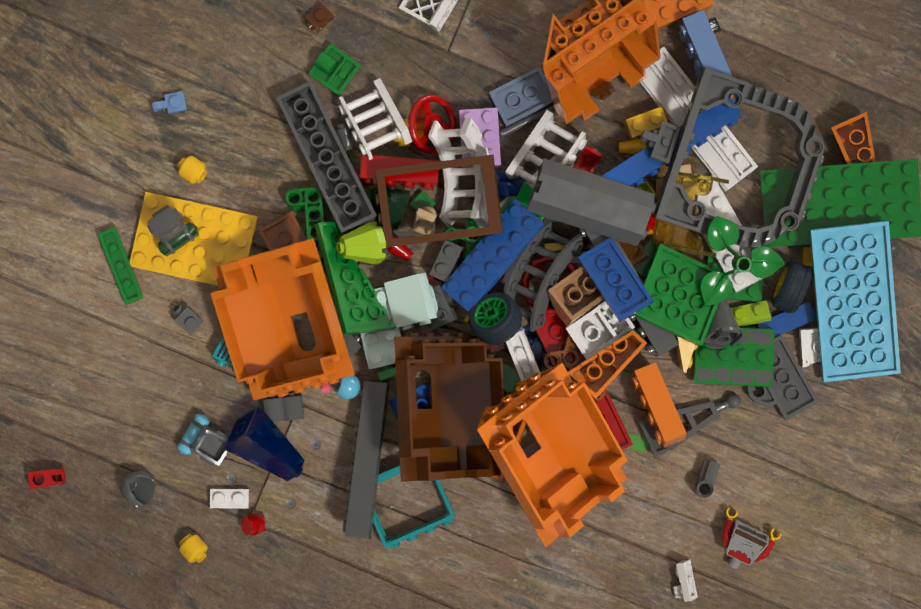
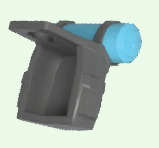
[177,413,232,466]

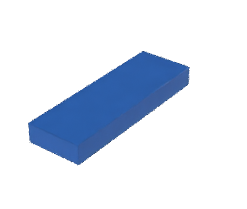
[756,301,817,337]

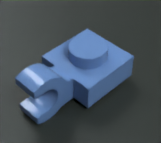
[152,91,188,115]

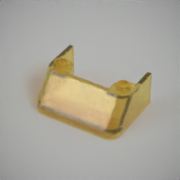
[653,172,729,257]

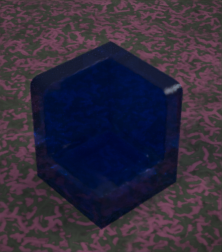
[496,170,523,197]

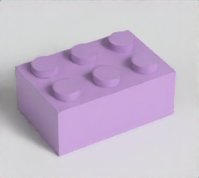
[459,108,501,168]

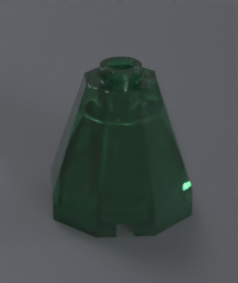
[371,188,410,233]

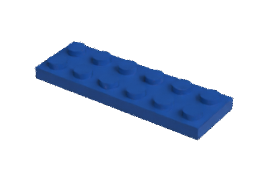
[441,198,545,313]

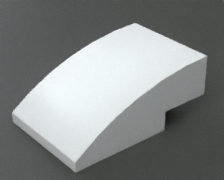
[565,300,635,360]

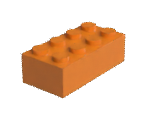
[644,0,714,31]
[632,362,687,448]

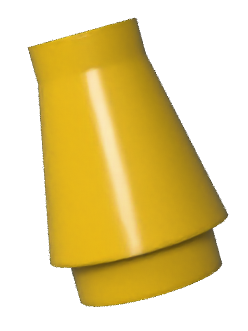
[619,138,647,155]

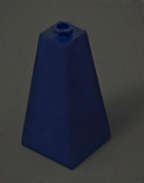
[224,406,305,481]

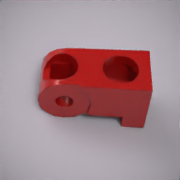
[28,468,66,489]

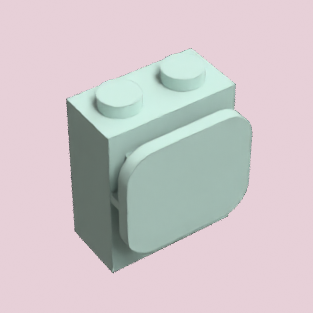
[384,273,438,330]

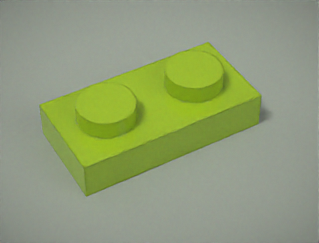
[731,300,771,327]

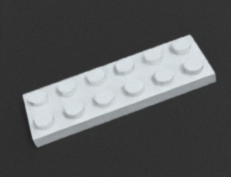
[685,175,763,293]

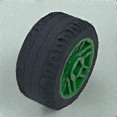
[469,292,522,345]

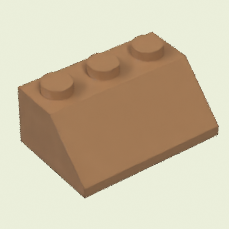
[547,266,604,327]

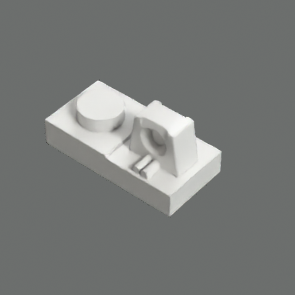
[673,560,698,602]

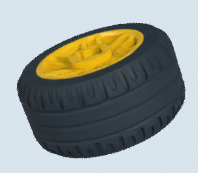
[771,261,812,314]

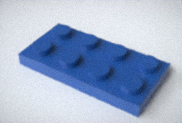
[578,237,653,322]

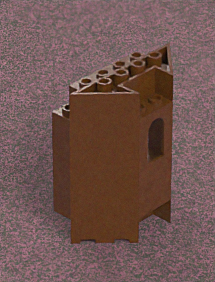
[394,333,504,482]

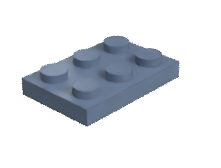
[489,66,553,127]

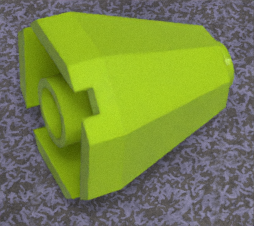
[336,222,386,264]

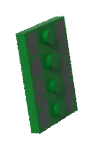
[694,328,775,388]

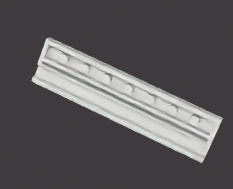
[640,47,758,192]

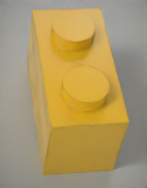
[624,106,667,140]

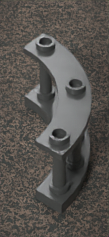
[500,218,583,332]

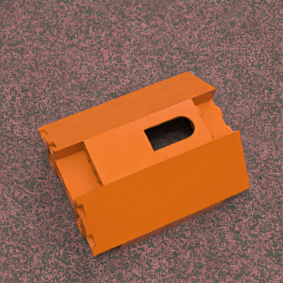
[543,0,661,125]
[210,238,355,401]
[477,363,628,548]

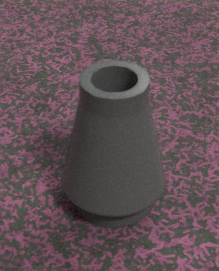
[335,123,355,151]

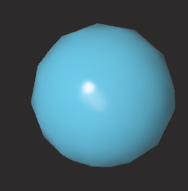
[334,375,361,400]

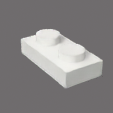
[210,489,249,509]

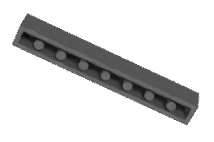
[343,381,389,540]

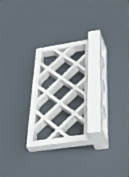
[399,0,458,32]

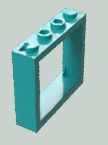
[373,465,456,549]

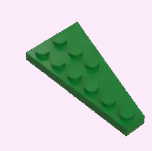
[315,222,396,335]

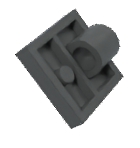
[418,284,458,333]

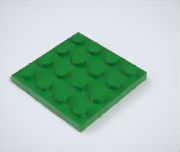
[633,243,729,347]

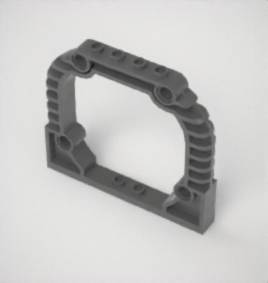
[652,68,825,247]

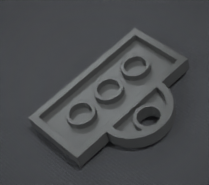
[746,335,819,421]

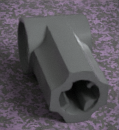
[694,459,721,498]

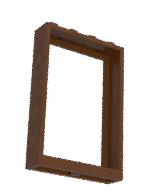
[373,155,503,247]

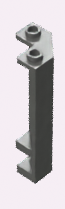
[526,158,656,246]

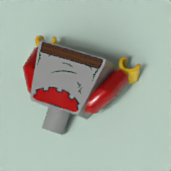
[721,508,781,569]

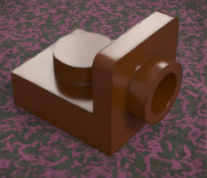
[304,3,335,33]

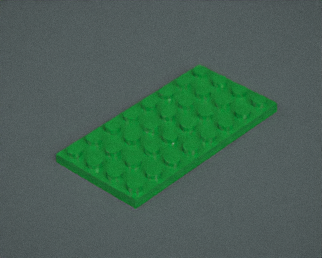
[760,159,921,247]

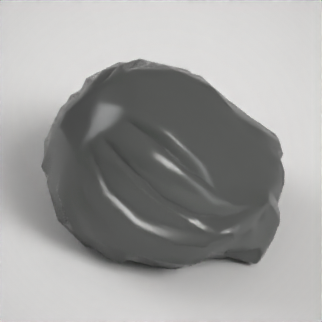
[120,471,157,508]

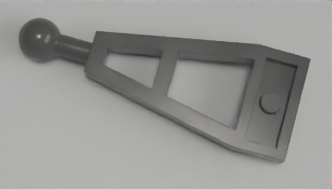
[638,393,741,458]

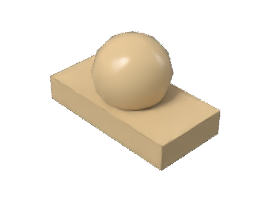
[412,206,437,235]

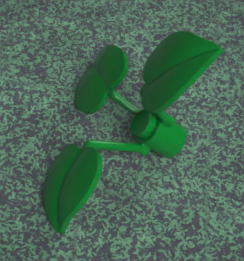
[700,216,785,305]

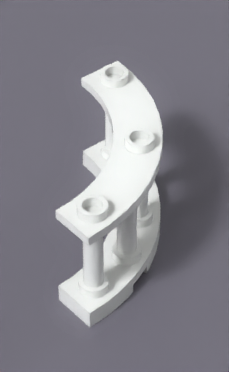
[428,118,489,227]

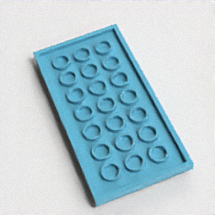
[809,220,901,382]

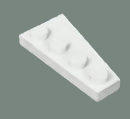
[799,327,821,368]

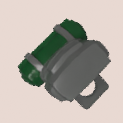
[148,205,199,257]

